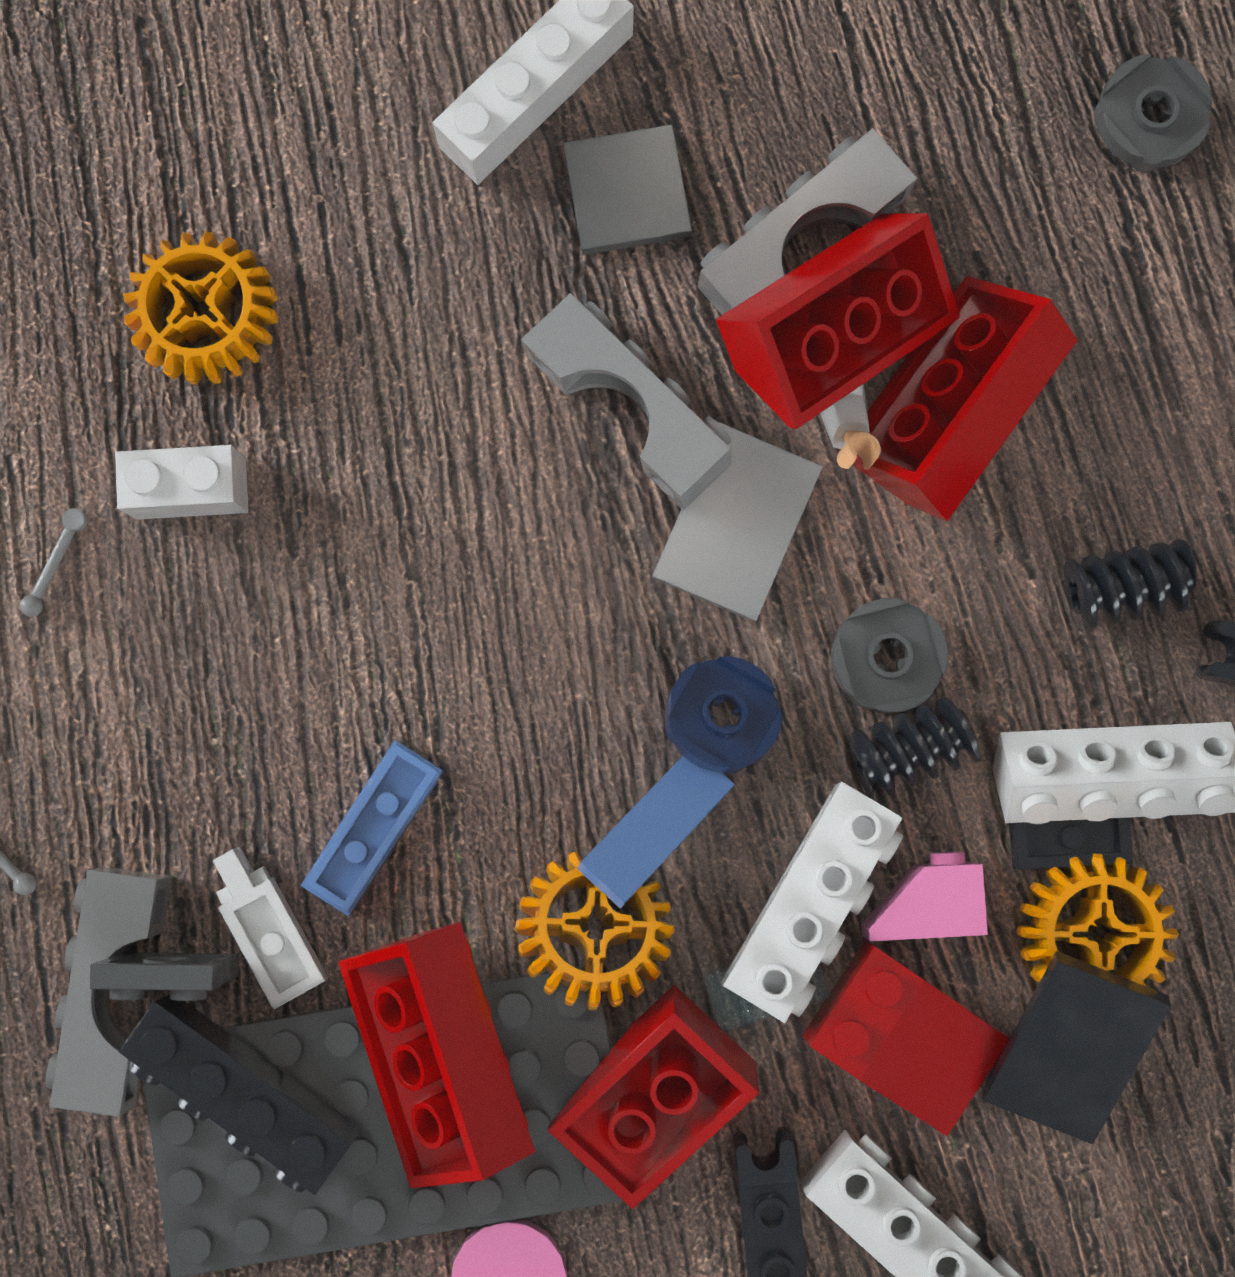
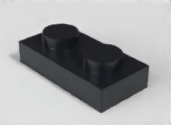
[1009,817,1133,870]

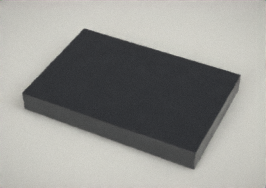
[983,951,1171,1144]

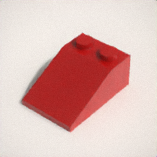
[802,940,1010,1136]
[548,985,759,1210]

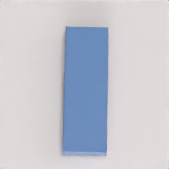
[300,740,444,917]
[577,756,735,909]

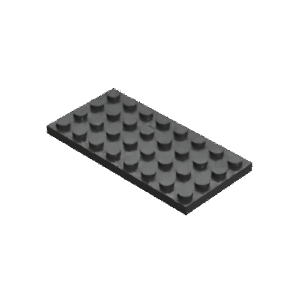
[143,965,623,1277]

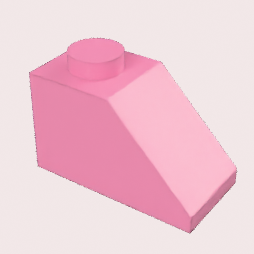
[861,851,988,941]

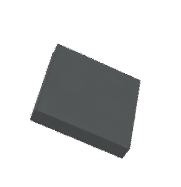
[563,124,692,256]

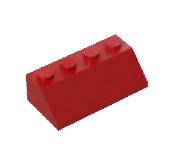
[715,213,961,429]
[838,276,1078,521]
[338,922,536,1188]

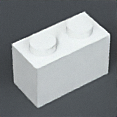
[115,445,248,519]

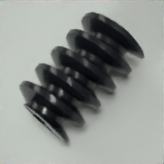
[1063,538,1197,629]
[850,697,982,800]

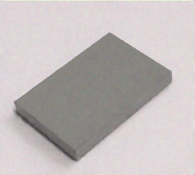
[652,422,823,623]

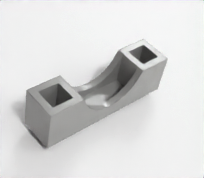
[698,128,917,315]
[521,293,732,510]
[45,867,172,1117]

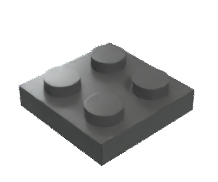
[90,952,240,1001]

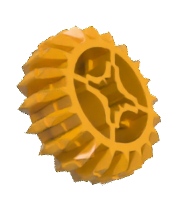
[123,231,279,385]
[515,852,674,1010]
[1016,853,1179,987]

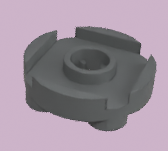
[1093,54,1212,173]
[831,598,948,713]

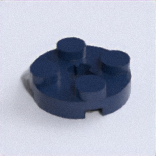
[665,656,782,774]

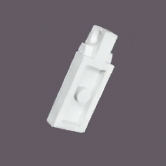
[213,847,328,1009]

